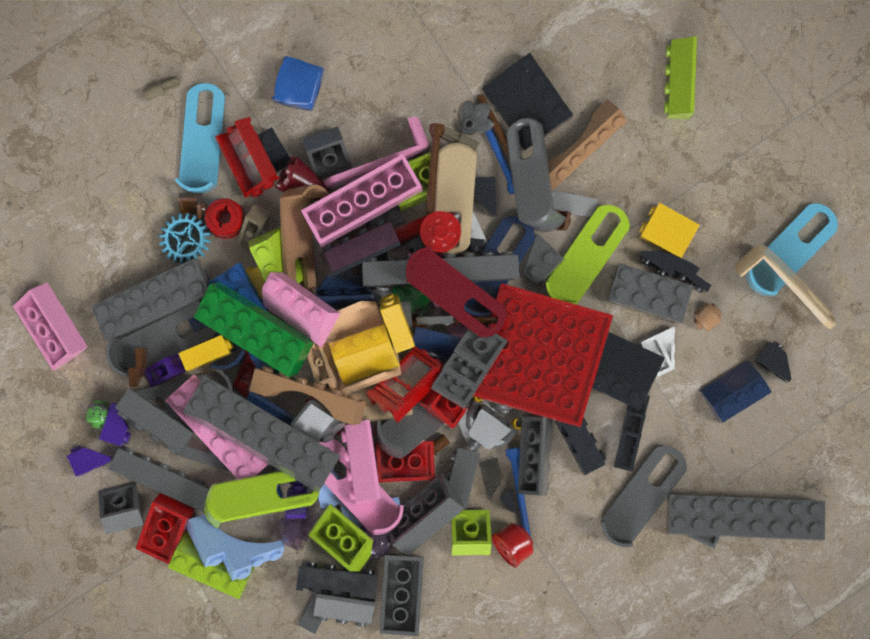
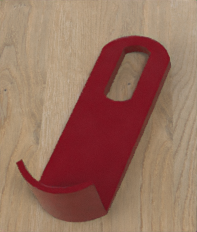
[405,247,506,338]

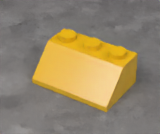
[329,324,399,386]

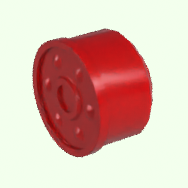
[205,198,246,239]
[420,211,461,253]
[491,523,534,568]

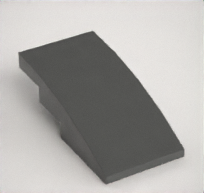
[431,329,508,409]

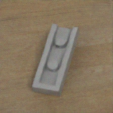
[552,190,598,218]

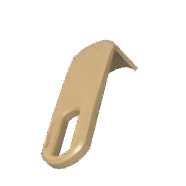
[434,143,477,255]
[735,244,836,329]

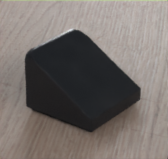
[500,489,516,512]

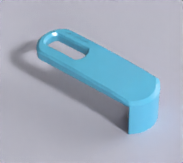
[175,83,225,194]
[746,204,838,296]

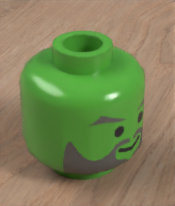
[86,400,110,428]

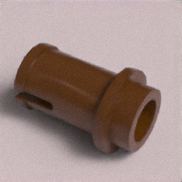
[433,434,450,456]

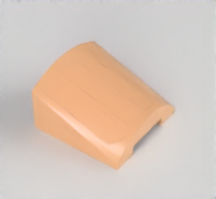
[307,301,401,394]

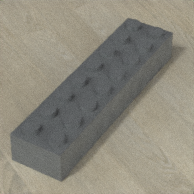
[361,251,519,287]
[184,376,340,493]
[666,494,825,541]

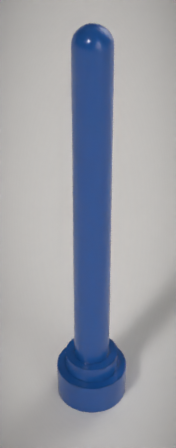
[485,129,514,195]
[505,447,531,537]

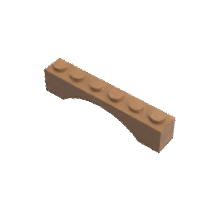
[548,100,628,191]
[249,366,366,425]

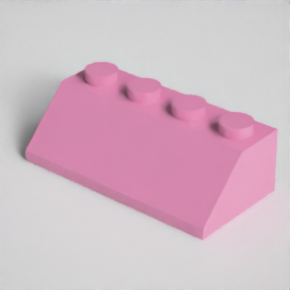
[262,272,340,347]
[13,282,87,370]
[341,420,381,505]

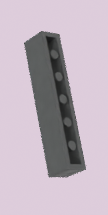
[109,446,210,512]

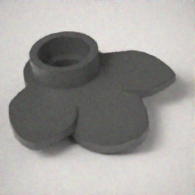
[460,101,494,135]

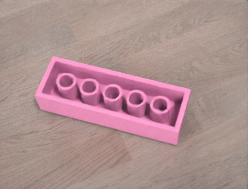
[301,154,423,247]
[165,374,269,479]

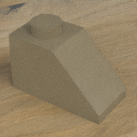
[236,204,272,250]

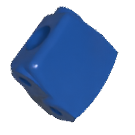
[272,56,324,111]

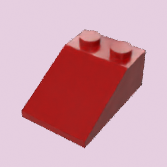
[373,441,435,483]
[136,493,195,564]

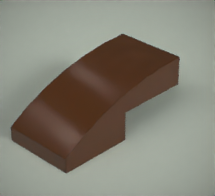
[128,348,147,387]

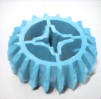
[159,213,211,264]

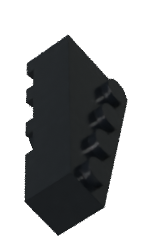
[554,418,606,475]
[296,562,378,599]

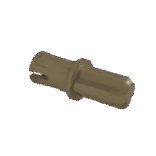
[142,76,181,101]
[442,127,480,151]

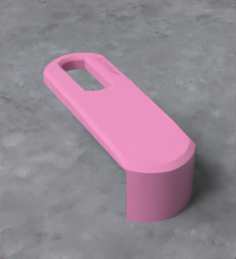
[324,117,429,189]
[319,439,403,535]

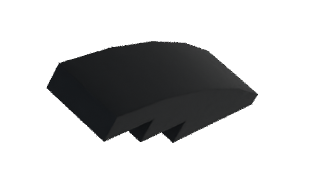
[613,395,650,472]

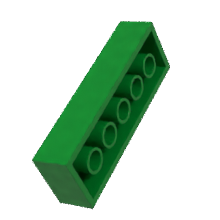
[194,282,314,377]

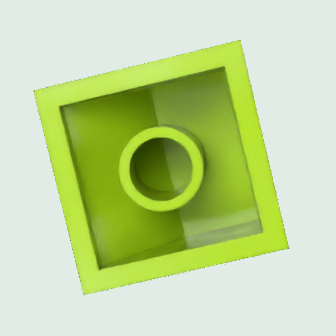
[451,510,492,555]

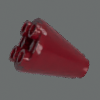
[275,155,331,201]

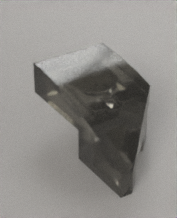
[479,458,502,500]

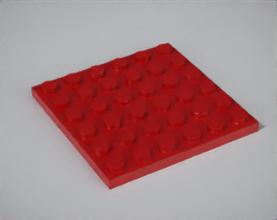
[473,283,613,428]

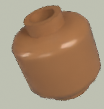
[694,303,723,331]

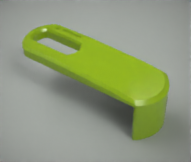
[546,205,630,305]
[204,471,320,529]

